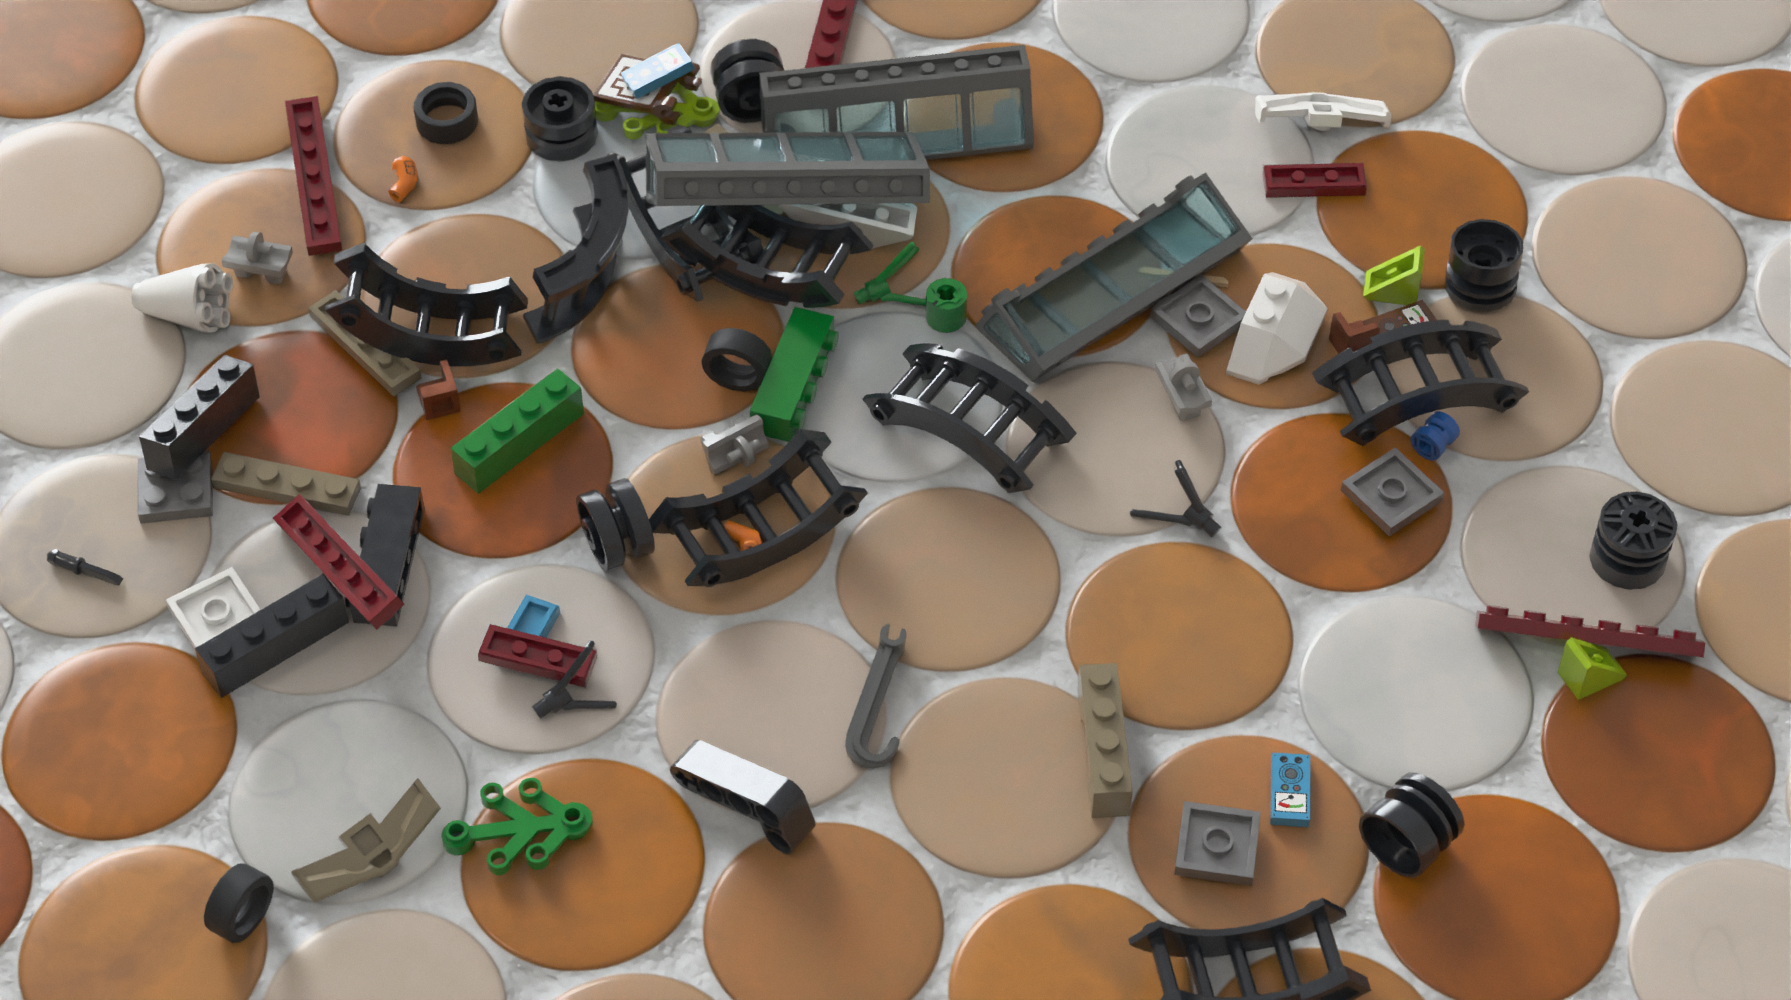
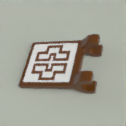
[593,54,702,125]

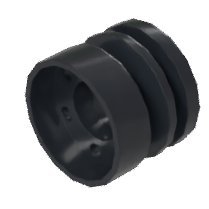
[1445,219,1523,311]
[1589,491,1678,590]
[1359,773,1465,878]

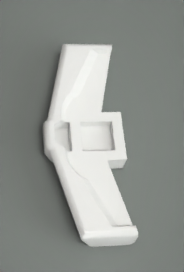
[1255,92,1392,131]

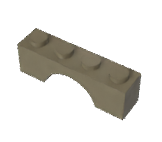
[1077,663,1132,818]

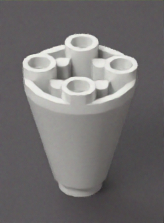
[131,263,233,332]

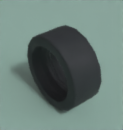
[414,82,478,144]
[701,328,772,392]
[204,863,274,943]

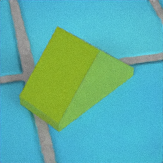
[1363,245,1425,305]
[1557,638,1627,700]

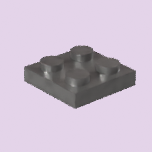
[1150,275,1246,358]
[1341,447,1444,536]
[138,451,213,524]
[1174,801,1261,886]

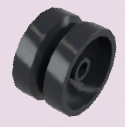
[710,39,784,123]
[521,76,598,162]
[576,478,655,571]

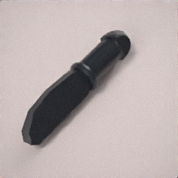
[47,549,123,586]

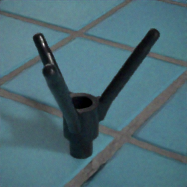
[1130,460,1222,537]
[532,640,617,719]

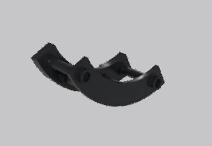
[607,125,770,302]
[523,154,629,344]
[661,205,874,308]
[325,242,528,367]
[1312,320,1529,446]
[862,343,1077,493]
[649,429,868,587]
[1128,898,1371,1000]

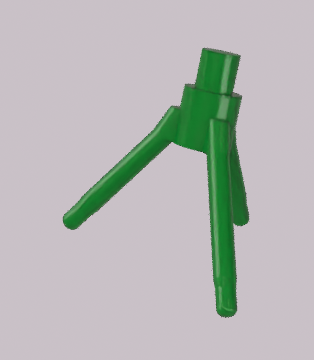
[853,242,926,306]

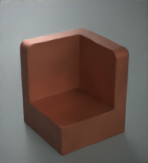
[1329,311,1380,354]
[416,360,461,420]

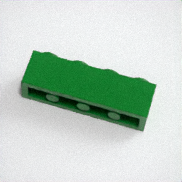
[750,306,839,442]
[450,368,584,494]

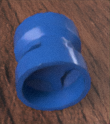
[1410,411,1460,461]

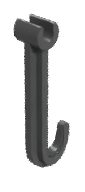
[845,624,907,769]

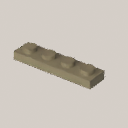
[308,290,422,396]
[211,452,361,516]

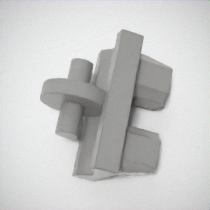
[221,231,293,284]
[1154,353,1212,421]
[700,414,769,475]

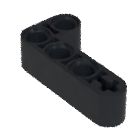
[670,740,816,855]

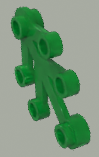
[441,777,593,875]

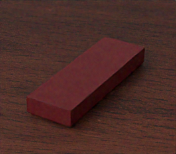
[1262,163,1367,198]
[478,624,597,688]

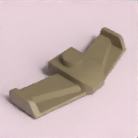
[291,778,441,902]

